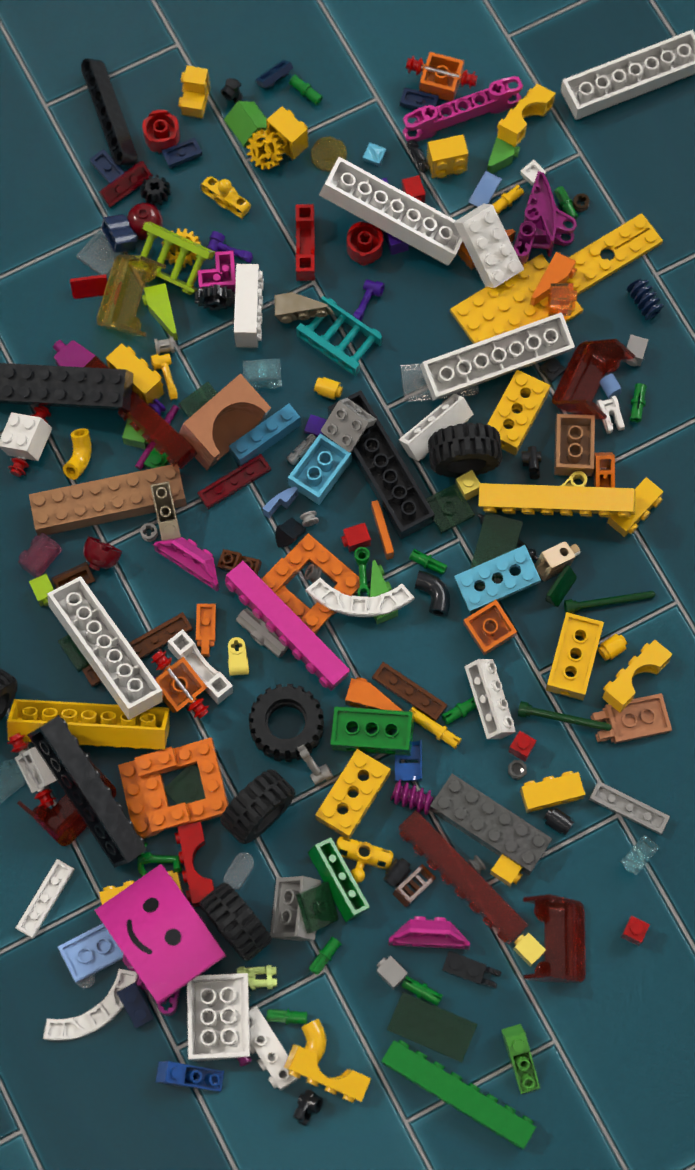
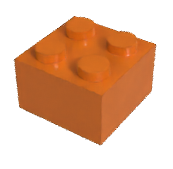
[463,600,517,655]

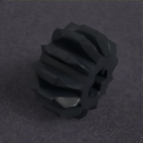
[140,174,171,206]

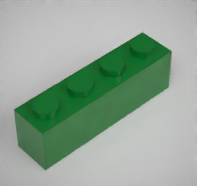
[308,837,370,922]

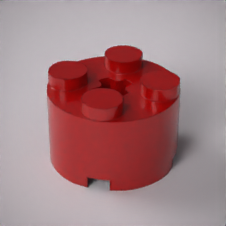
[142,110,180,152]
[347,221,383,265]

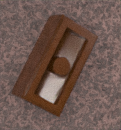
[52,562,95,589]

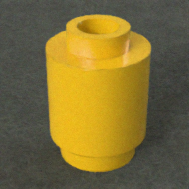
[314,377,343,400]
[597,634,627,661]

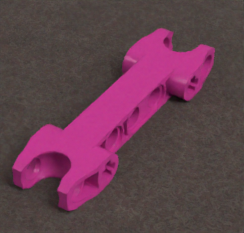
[403,76,523,142]

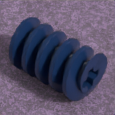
[626,279,664,320]

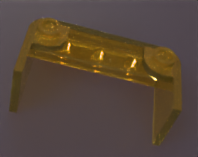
[97,255,167,337]

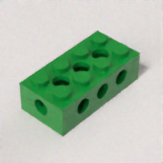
[330,706,414,756]

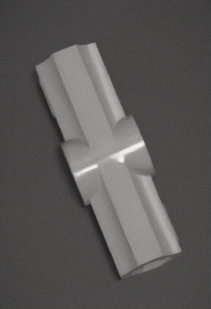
[236,608,289,658]

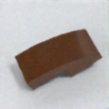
[217,549,262,575]

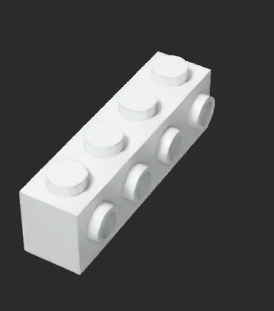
[399,393,474,461]
[464,659,516,739]
[249,1006,301,1091]

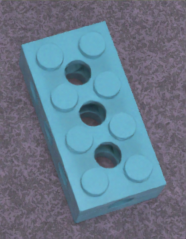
[454,545,541,613]

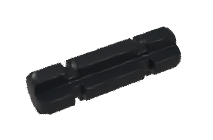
[406,140,430,173]

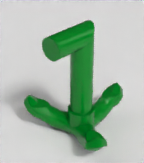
[137,842,182,877]

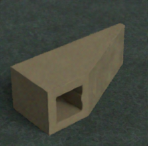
[274,292,333,323]
[150,481,181,541]

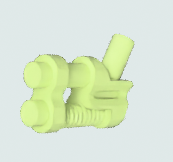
[236,965,277,990]

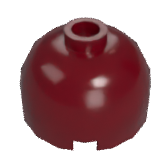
[127,203,163,240]
[83,536,122,571]

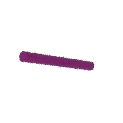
[135,405,180,470]

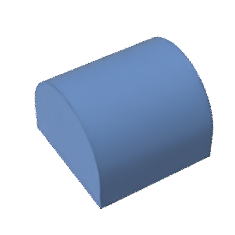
[599,373,621,399]

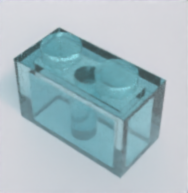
[243,358,282,390]

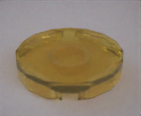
[311,137,347,172]

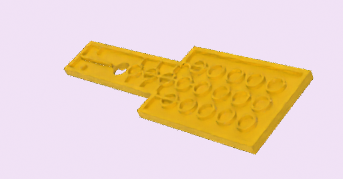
[450,213,663,344]

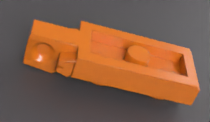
[196,604,216,657]

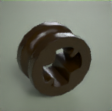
[573,193,590,212]

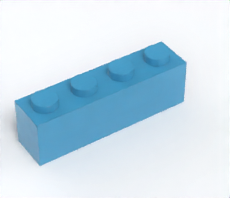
[229,404,301,466]

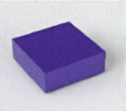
[304,414,327,437]

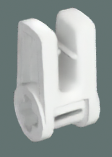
[596,396,625,434]

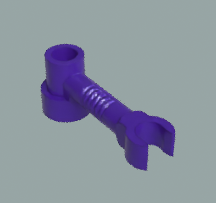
[207,231,254,263]
[353,279,385,322]

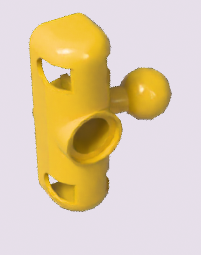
[201,176,251,219]
[336,836,394,883]

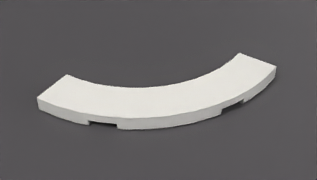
[306,578,415,617]
[43,969,138,1041]

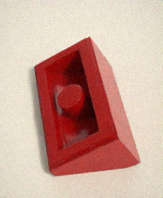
[70,275,110,299]

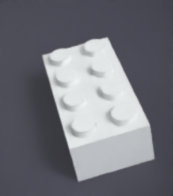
[454,204,524,288]
[234,264,264,347]

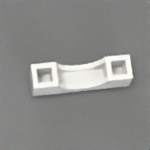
[168,629,233,704]

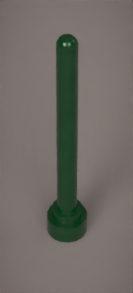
[564,591,656,614]
[518,701,612,731]

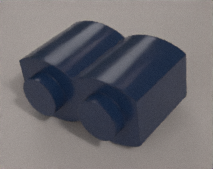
[101,214,138,253]

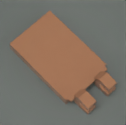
[590,693,672,744]

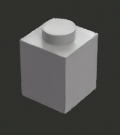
[623,335,649,366]
[376,956,408,990]

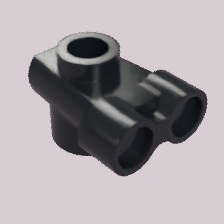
[221,78,243,104]
[521,446,542,480]
[293,1089,323,1126]

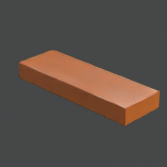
[371,500,394,560]

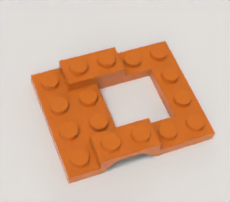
[247,533,360,635]
[118,737,229,839]

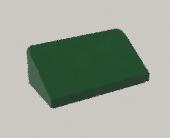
[546,564,577,607]

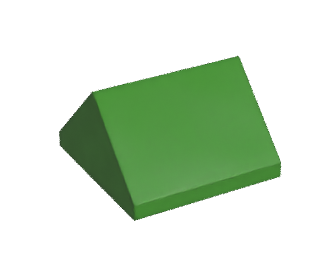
[224,101,267,147]

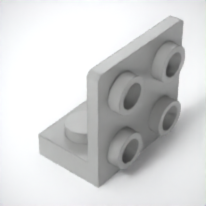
[321,398,377,452]

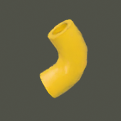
[63,428,92,480]
[301,1019,327,1064]

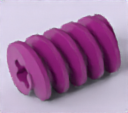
[390,779,434,815]

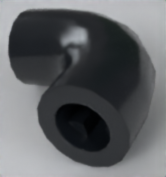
[415,570,450,617]

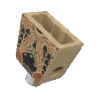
[534,542,580,582]

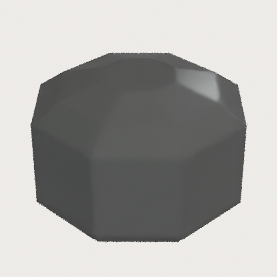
[508,760,527,780]

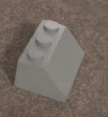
[270,876,321,941]

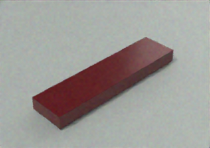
[197,454,271,509]

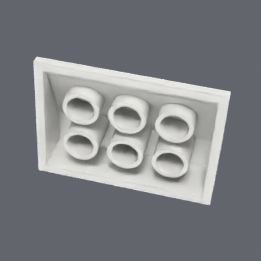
[187,973,250,1061]

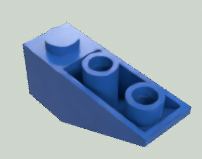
[156,1061,224,1092]

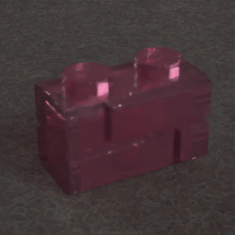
[18,533,62,578]

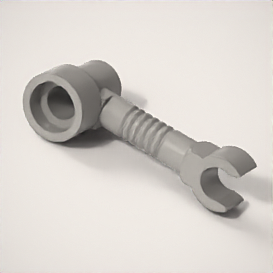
[297,744,334,785]

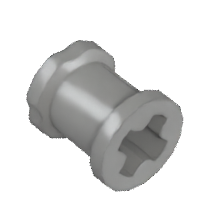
[154,336,175,355]

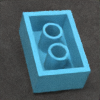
[288,434,352,505]

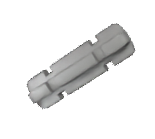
[287,434,316,465]

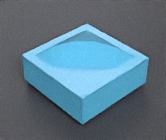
[363,143,386,166]

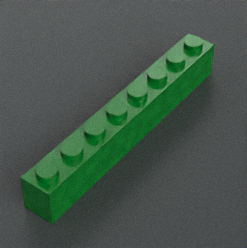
[381,1039,536,1150]

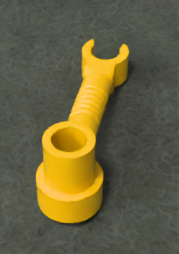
[150,354,178,400]

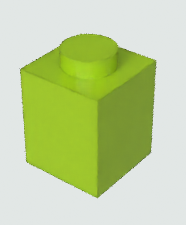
[29,574,54,607]

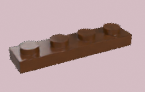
[372,662,447,722]

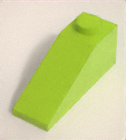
[142,283,178,341]

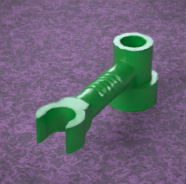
[354,547,370,597]

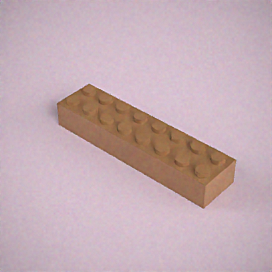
[29,463,187,537]

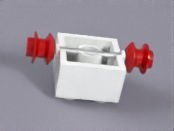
[0,405,52,477]
[7,733,57,809]

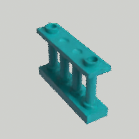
[296,296,382,377]

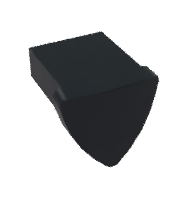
[275,517,306,548]

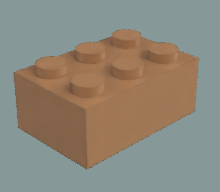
[554,414,595,476]

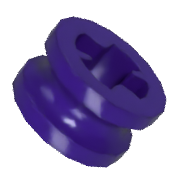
[148,398,166,417]

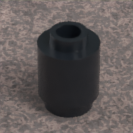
[544,807,574,835]
[383,858,412,889]

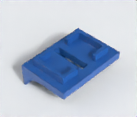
[395,740,422,781]

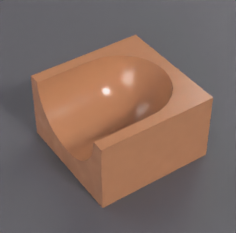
[177,373,271,470]

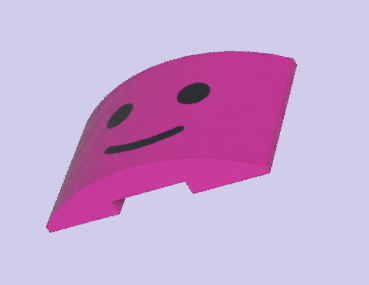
[95,864,226,1004]

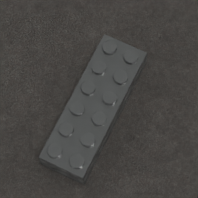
[430,774,552,876]

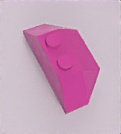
[153,537,219,591]
[389,916,470,949]

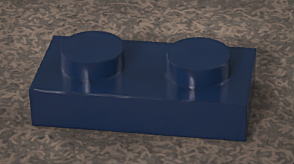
[255,60,293,88]
[400,87,439,110]
[162,138,202,169]
[89,149,124,184]
[116,982,154,1028]

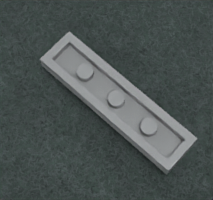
[589,781,670,835]

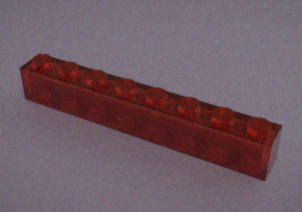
[84,356,197,469]
[399,810,528,944]

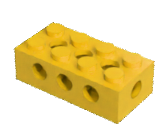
[488,370,551,456]
[545,612,604,700]
[315,749,391,839]

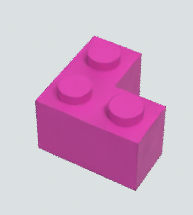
[198,251,236,292]

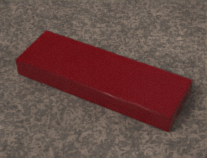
[99,161,152,207]

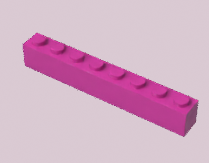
[225,561,350,691]

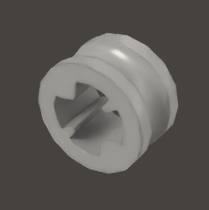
[300,511,319,527]
[140,523,158,542]

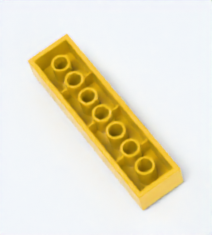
[478,483,636,518]
[7,699,170,750]

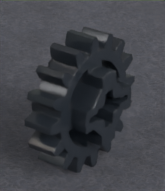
[195,285,235,311]

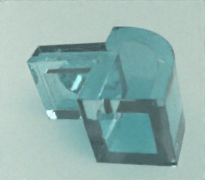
[620,835,660,875]

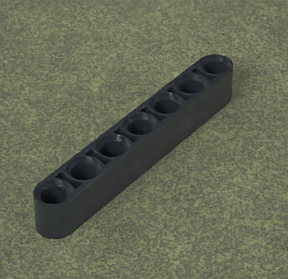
[81,58,137,166]

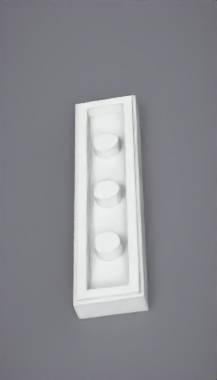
[16,859,75,939]

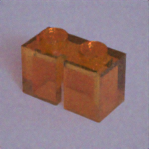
[548,283,577,316]

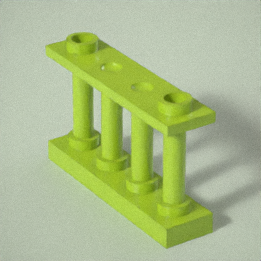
[129,222,215,295]

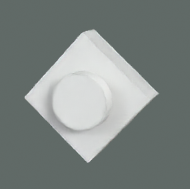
[520,160,546,186]

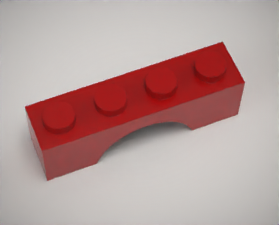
[296,204,315,281]
[175,821,214,907]

